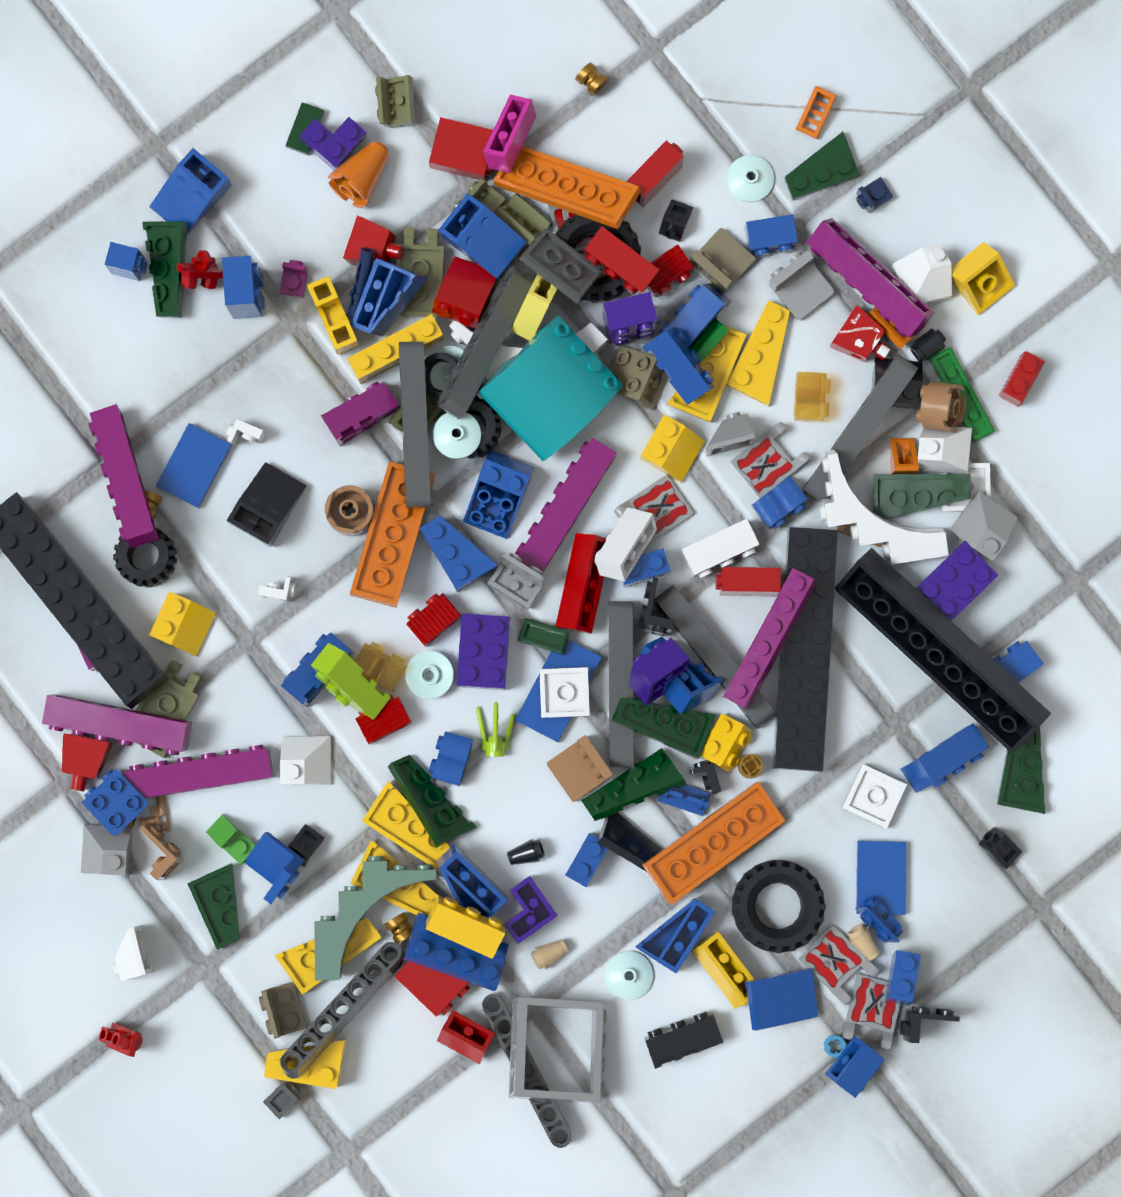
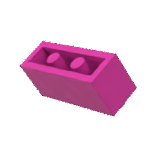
[483,94,536,173]

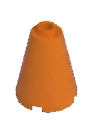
[327,142,389,208]

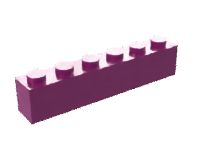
[806,218,935,338]
[88,404,159,548]
[515,438,617,572]
[723,568,818,710]
[42,694,192,755]
[124,745,274,799]

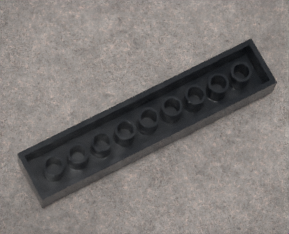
[0,492,169,709]
[772,527,838,772]
[834,548,1051,754]

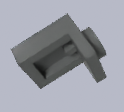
[263,1081,301,1120]

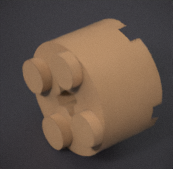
[916,381,966,433]
[325,485,375,536]

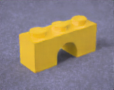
[307,276,359,355]

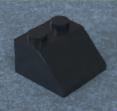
[871,357,923,409]

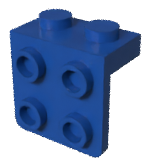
[81,769,148,836]
[245,832,304,904]

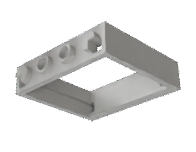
[508,997,607,1103]

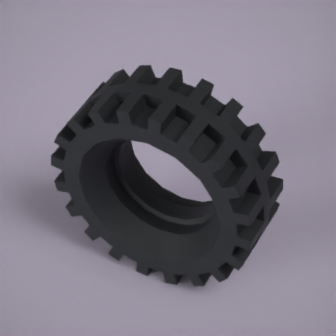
[555,214,641,303]
[732,860,826,953]

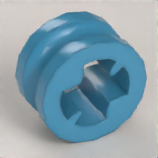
[823,1035,846,1057]

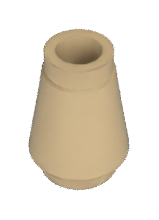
[847,923,881,961]
[530,939,568,970]

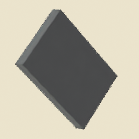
[519,228,603,304]

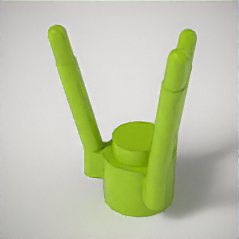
[476,702,515,757]

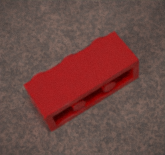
[584,226,659,295]

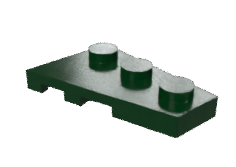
[784,131,860,200]
[187,863,240,950]

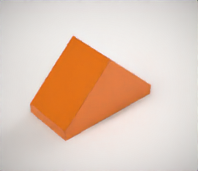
[890,438,919,474]

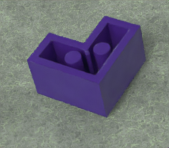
[299,117,367,171]
[628,638,690,706]
[504,876,558,944]

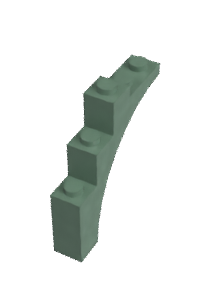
[314,856,437,981]

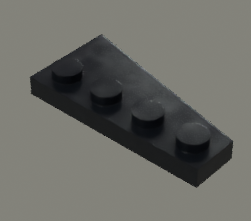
[598,812,663,872]

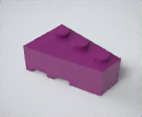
[321,381,400,446]

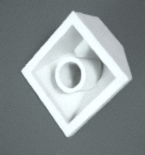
[891,243,952,304]
[918,427,972,473]
[280,736,331,785]
[113,926,153,981]

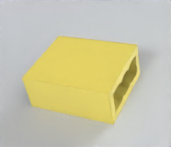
[510,274,557,341]

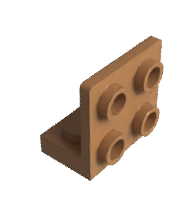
[547,735,613,802]
[139,825,184,880]

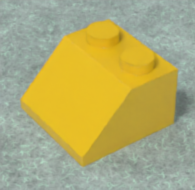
[952,242,1015,315]
[640,414,705,483]
[149,591,216,657]

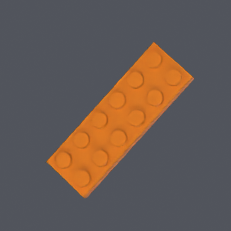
[493,146,641,229]
[350,461,435,608]
[642,781,785,905]

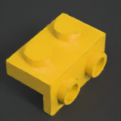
[700,713,753,773]

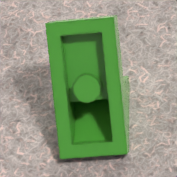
[206,814,255,865]

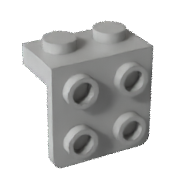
[769,250,834,320]
[488,553,545,610]

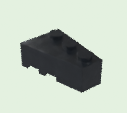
[644,1011,724,1069]

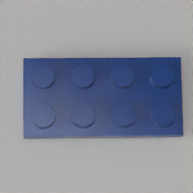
[404,912,509,991]

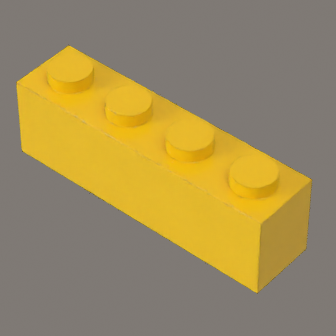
[347,314,444,384]

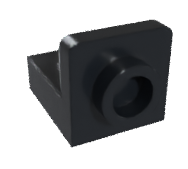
[659,199,693,242]
[690,760,721,794]
[288,824,325,867]
[979,827,1023,869]

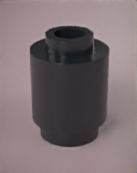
[909,328,946,363]

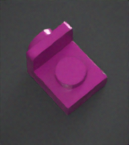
[279,260,308,298]

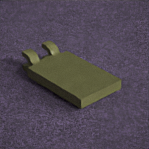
[396,227,445,318]
[136,660,203,758]

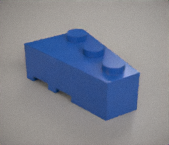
[351,258,428,337]
[658,283,732,348]
[643,327,714,405]
[420,516,498,592]
[281,632,354,707]
[900,723,989,793]
[437,844,508,918]
[635,898,715,973]

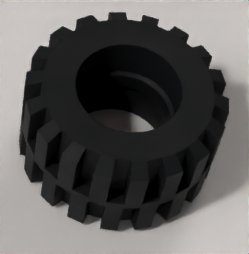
[442,396,501,459]
[113,528,177,588]

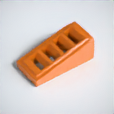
[796,85,837,139]

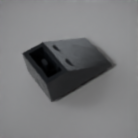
[226,462,307,547]

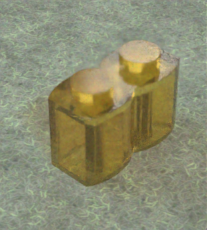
[794,372,831,423]
[355,642,407,693]

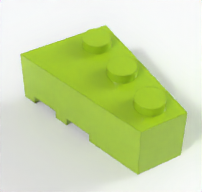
[311,643,391,720]

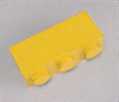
[426,896,505,959]
[691,931,754,1009]

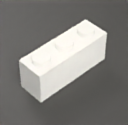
[595,507,657,582]
[681,519,759,579]

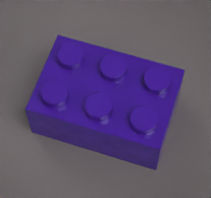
[602,292,657,346]
[916,541,999,621]
[456,613,510,690]

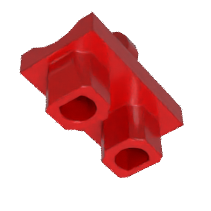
[176,250,223,289]
[98,1023,143,1057]

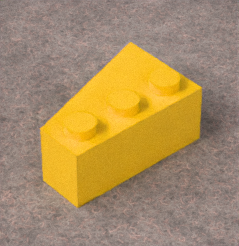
[264,1039,347,1089]

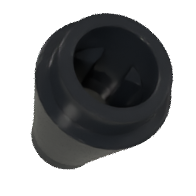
[507,839,545,865]

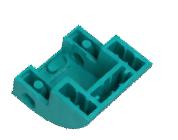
[478,315,623,461]

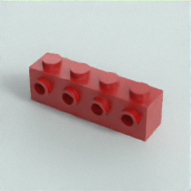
[555,533,606,634]

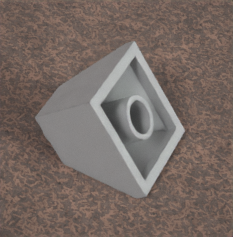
[705,412,755,457]
[950,490,1018,561]
[81,825,133,875]

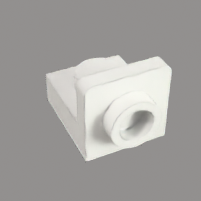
[226,419,265,446]
[258,576,296,602]

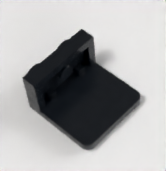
[639,577,674,637]
[900,1006,960,1043]

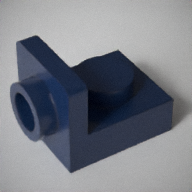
[856,177,894,213]

